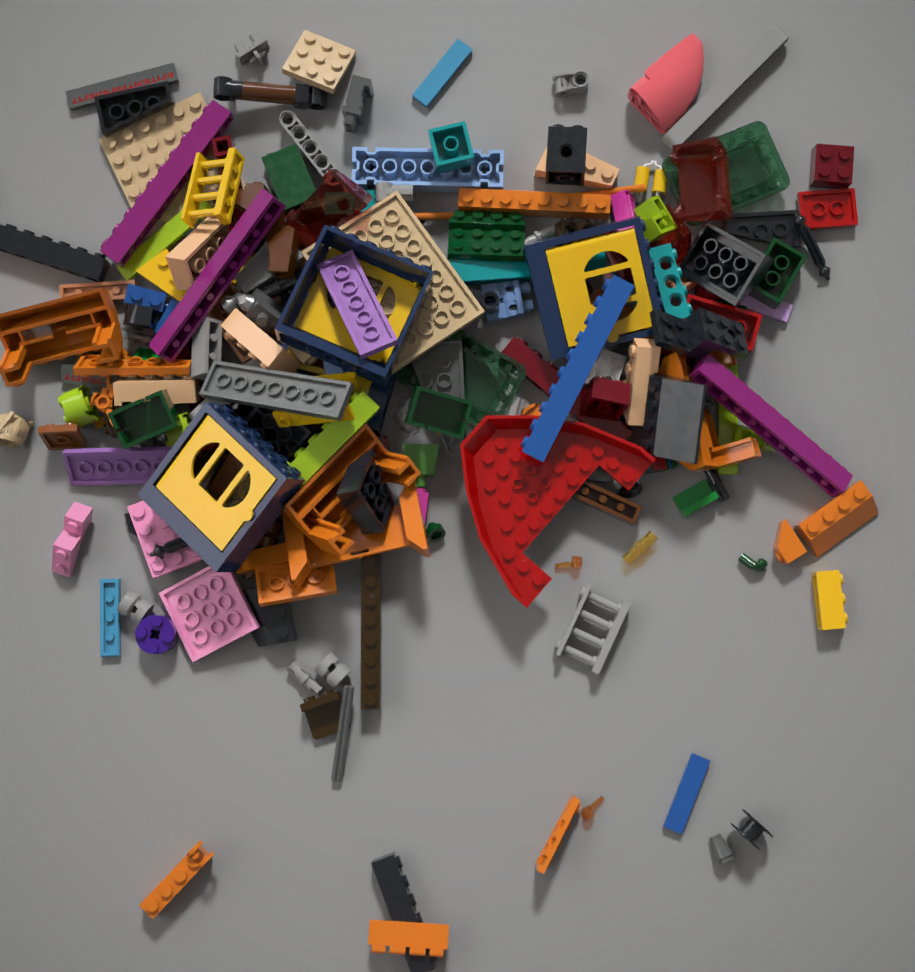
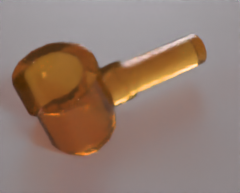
[555,556,582,569]
[581,796,604,820]

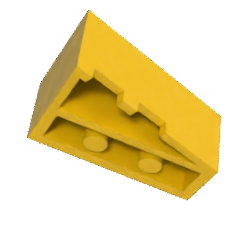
[136,249,187,302]

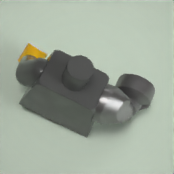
[220,288,284,337]

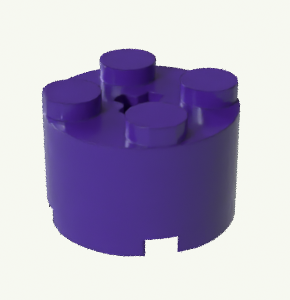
[135,615,178,654]

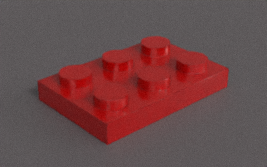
[797,188,858,230]

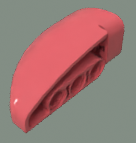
[627,33,704,134]

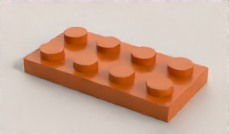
[255,563,338,607]

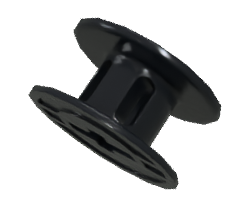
[730,809,774,851]

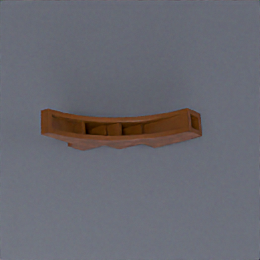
[208,182,300,279]

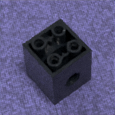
[546,124,587,186]

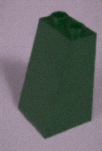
[261,144,325,229]

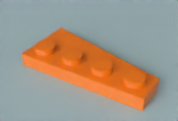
[535,795,581,874]

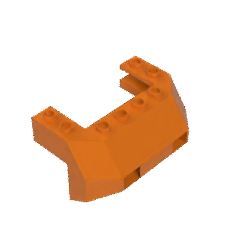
[0,288,124,387]
[657,349,762,472]
[283,423,421,557]

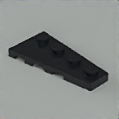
[721,210,801,248]

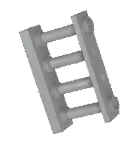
[554,584,631,675]

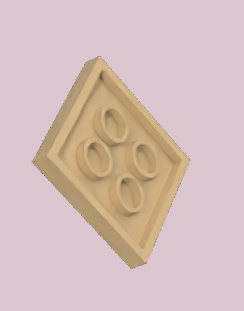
[282,30,356,94]

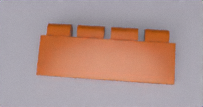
[368,919,449,957]

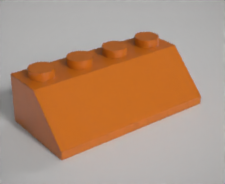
[794,480,879,557]

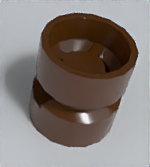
[256,522,283,547]

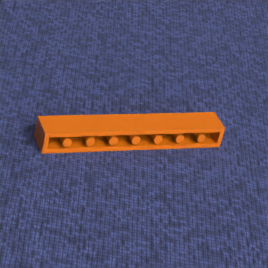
[458,188,611,220]

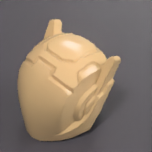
[0,411,34,448]

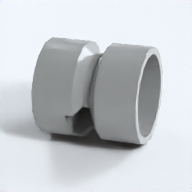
[117,590,154,624]
[314,652,351,689]

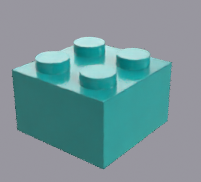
[428,121,474,173]

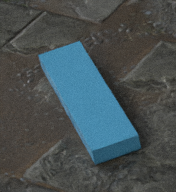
[412,39,472,108]
[100,579,121,657]

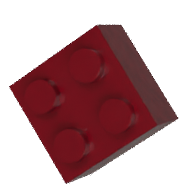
[809,143,854,189]
[580,376,631,421]

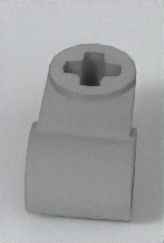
[552,71,589,97]

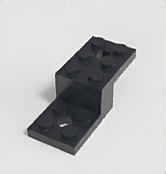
[650,308,749,361]

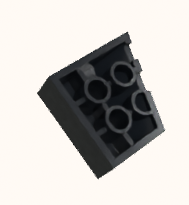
[245,407,316,460]
[337,449,394,535]
[243,588,297,647]

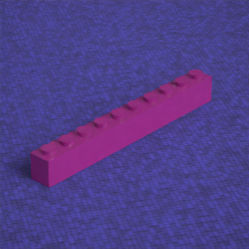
[100,100,234,268]
[149,188,286,363]
[689,354,853,498]

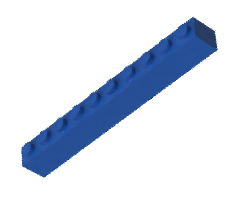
[520,275,635,463]

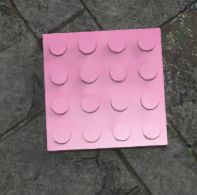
[127,501,203,579]
[159,566,260,662]

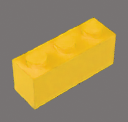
[812,570,848,630]

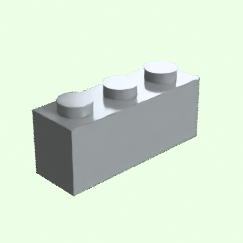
[191,317,222,381]

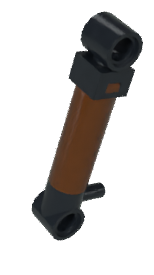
[213,76,327,110]

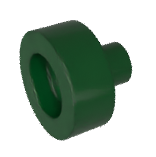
[426,522,446,542]

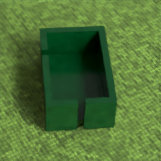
[404,385,474,440]
[107,389,182,450]

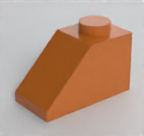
[773,519,807,565]

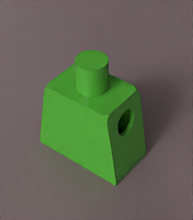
[403,444,439,488]

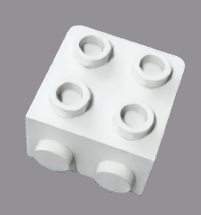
[584,349,627,384]

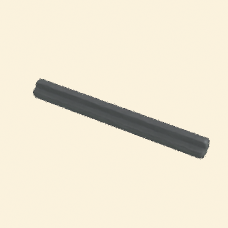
[331,685,354,781]

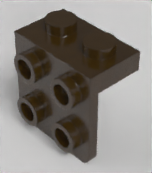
[300,689,350,740]

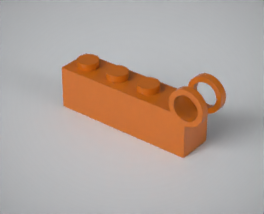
[139,840,214,919]

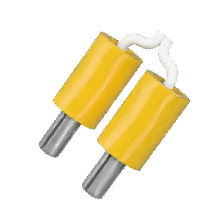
[634,160,669,203]

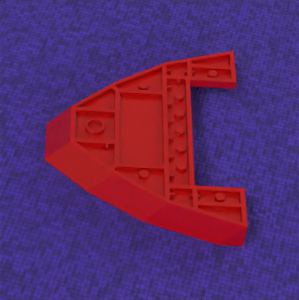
[460,415,656,608]

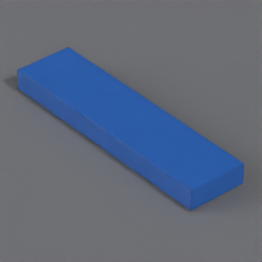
[663,753,710,834]

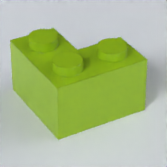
[633,195,678,244]

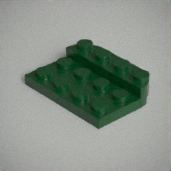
[448,210,525,262]

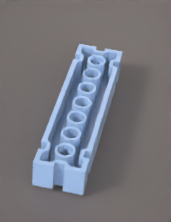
[351,147,504,193]

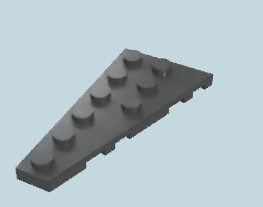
[412,340,467,457]

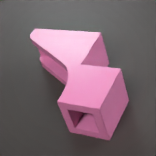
[52,502,93,577]

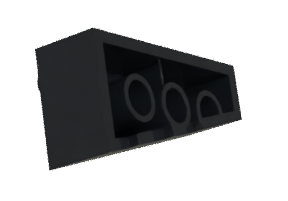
[94,81,176,137]

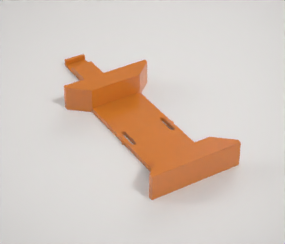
[236,482,431,588]

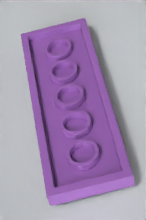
[316,250,399,359]
[62,446,173,485]

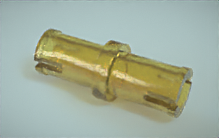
[622,530,658,565]

